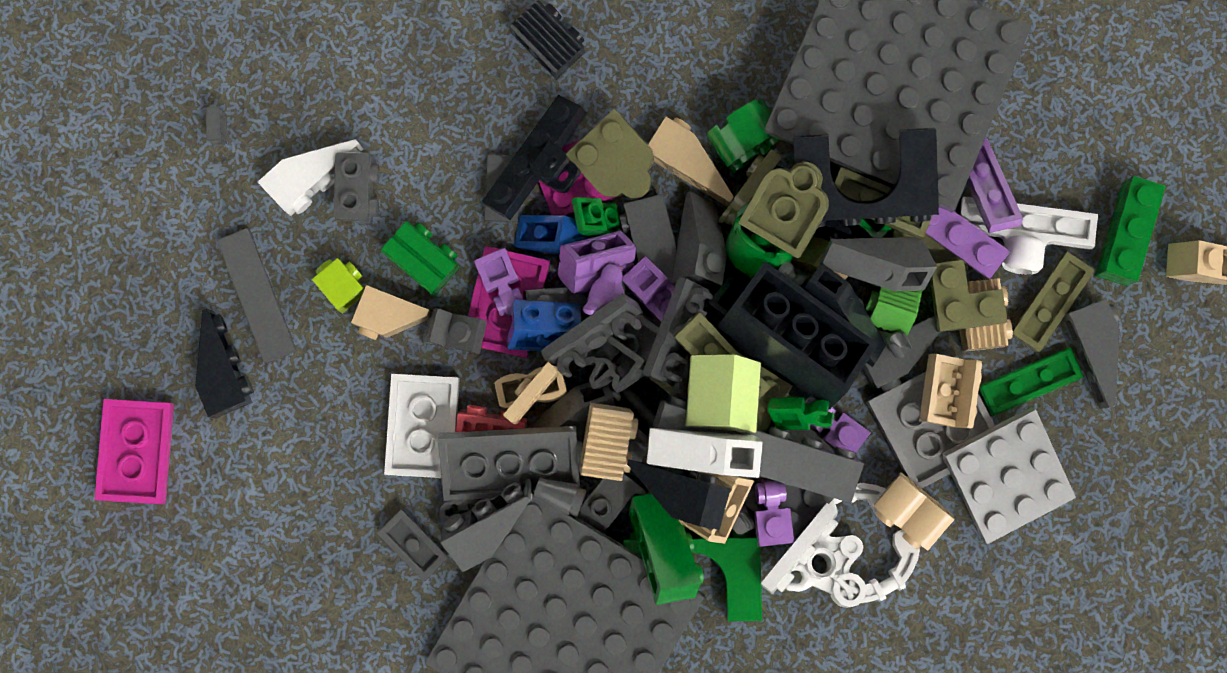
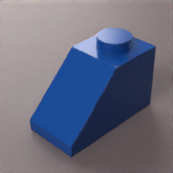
[514,215,591,256]

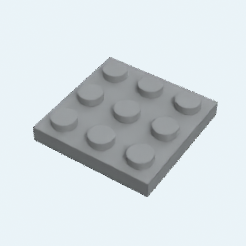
[867,355,995,489]
[942,407,1076,544]

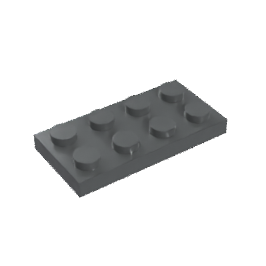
[438,426,580,501]

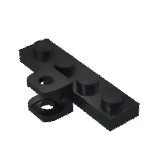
[482,95,587,221]

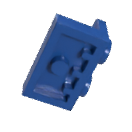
[507,300,581,351]

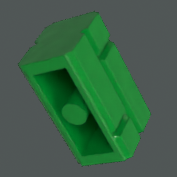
[381,221,460,297]

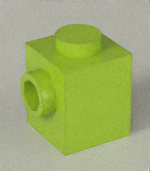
[312,258,365,314]

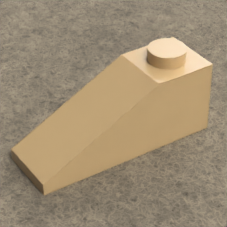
[648,117,734,207]

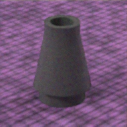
[533,478,586,516]

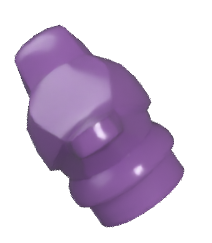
[583,264,624,315]

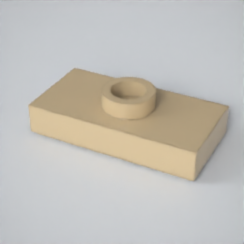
[503,362,559,424]

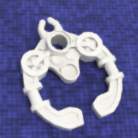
[786,483,920,608]

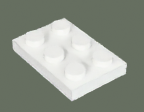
[384,374,460,478]

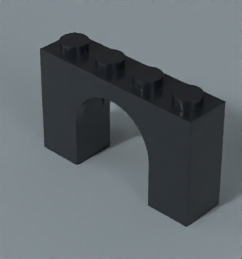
[793,127,939,227]

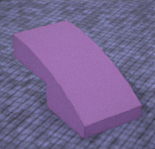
[622,256,675,322]

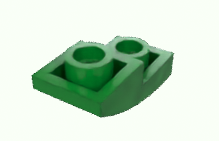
[572,197,622,237]

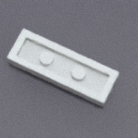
[761,503,839,594]

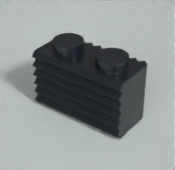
[510,0,585,80]

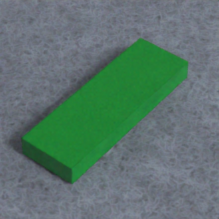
[979,347,1084,417]

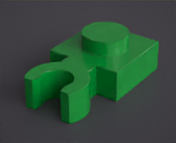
[767,397,834,430]

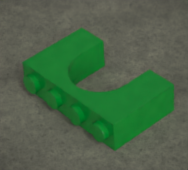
[623,530,762,622]

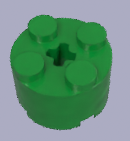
[706,98,782,174]
[725,202,793,279]

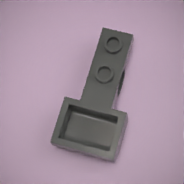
[574,427,670,533]

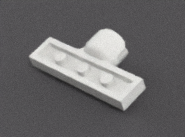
[960,197,1098,274]

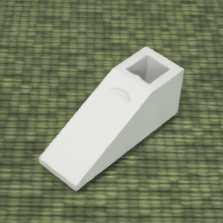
[258,139,364,216]
[647,428,763,478]

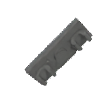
[642,277,713,387]
[541,293,642,377]

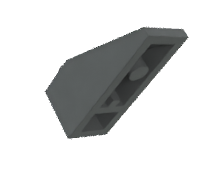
[671,191,727,290]
[1062,298,1120,409]
[862,316,939,392]

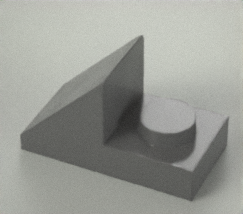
[422,308,487,354]

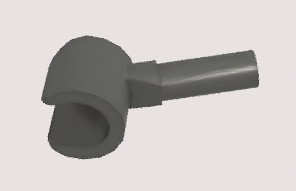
[876,327,912,358]

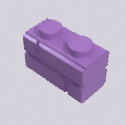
[558,231,636,293]

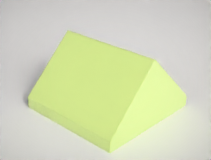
[685,354,761,433]

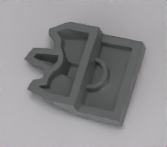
[582,314,659,393]

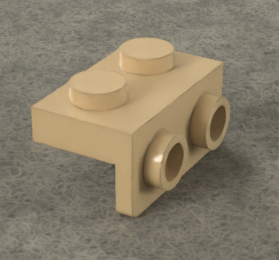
[919,354,982,429]

